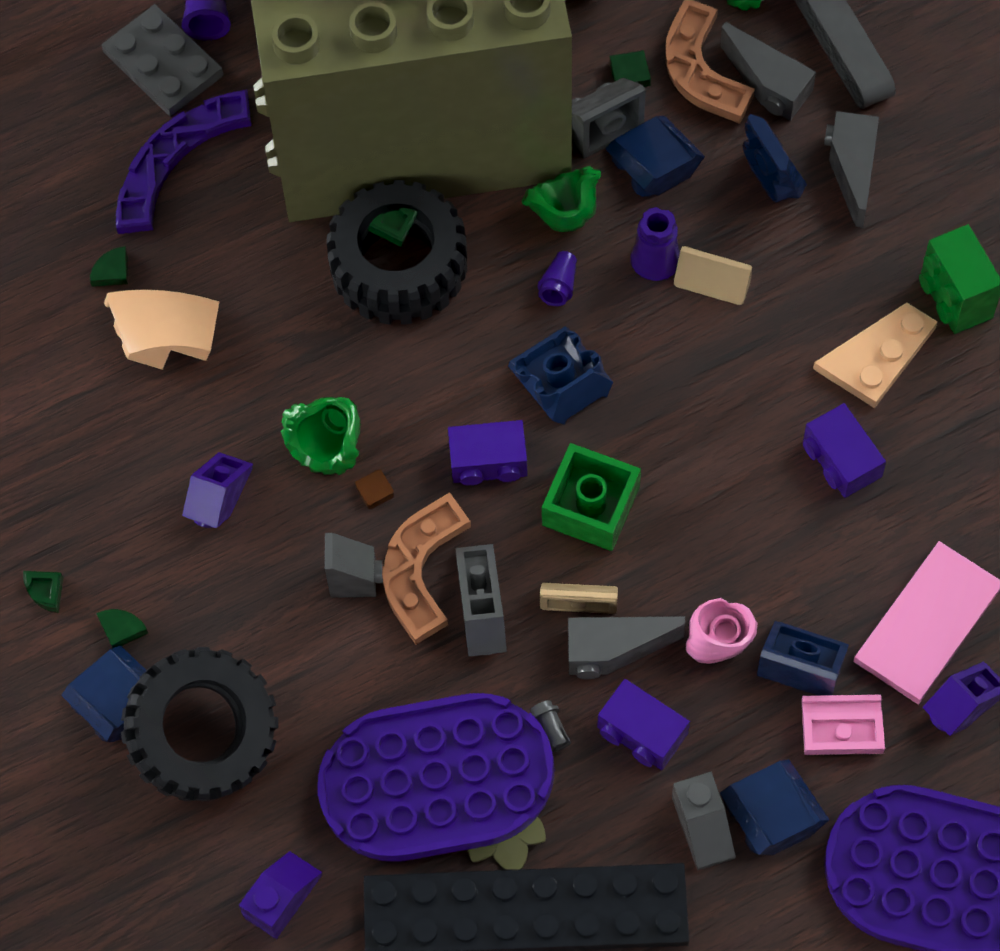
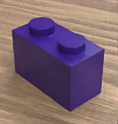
[803,403,886,498]
[448,420,528,485]
[597,678,690,770]

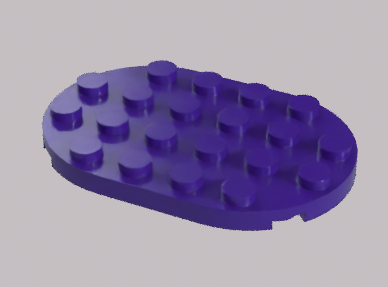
[317,693,555,861]
[824,785,1000,951]

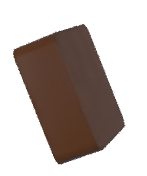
[355,469,394,509]

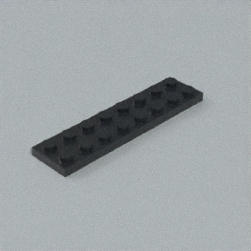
[364,863,689,951]

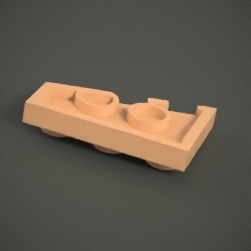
[813,303,937,408]

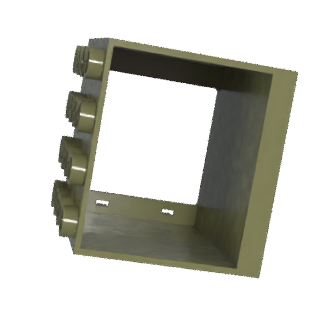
[251,0,572,222]

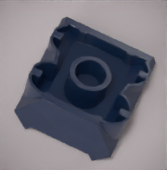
[743,114,807,202]
[605,116,705,196]
[508,326,613,425]
[61,645,146,742]
[720,759,829,855]

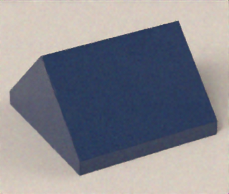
[757,621,849,696]

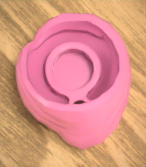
[686,598,758,664]

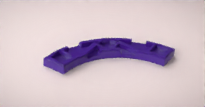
[116,90,251,234]

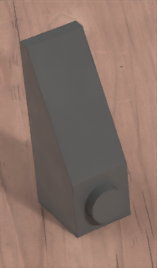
[720,22,816,121]
[824,111,879,228]
[455,544,507,657]
[568,616,685,679]

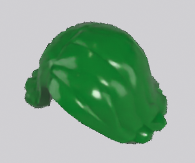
[522,166,601,232]
[280,397,361,475]

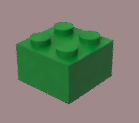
[919,224,1000,334]
[542,443,641,551]

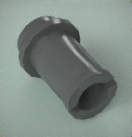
[530,700,572,753]

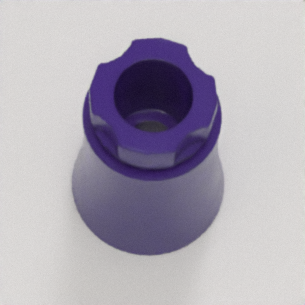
[182,0,231,40]
[630,207,680,281]

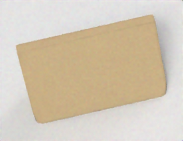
[674,246,752,305]
[540,583,618,614]

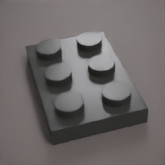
[101,4,224,117]

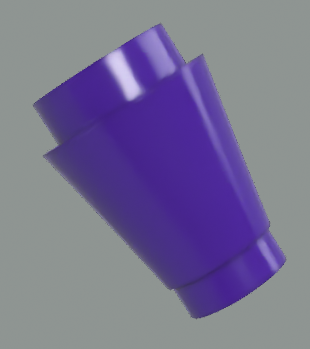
[538,251,577,306]

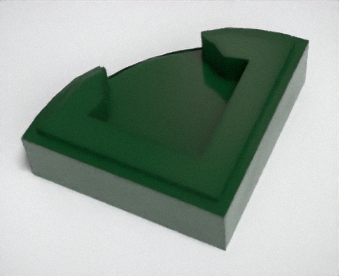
[368,208,418,246]
[90,246,128,287]
[23,571,63,613]
[96,609,148,648]

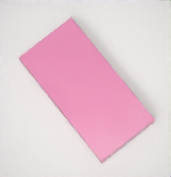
[853,541,1000,705]

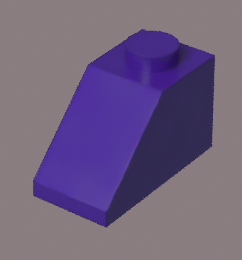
[182,452,253,528]
[922,661,1000,736]
[239,851,323,939]

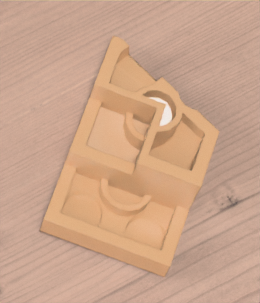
[104,290,219,370]

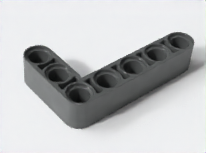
[794,0,896,109]

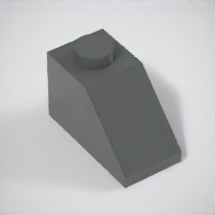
[325,533,383,598]
[672,772,736,871]

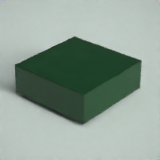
[609,50,651,87]

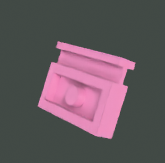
[801,695,885,755]

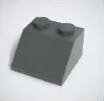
[572,78,646,159]

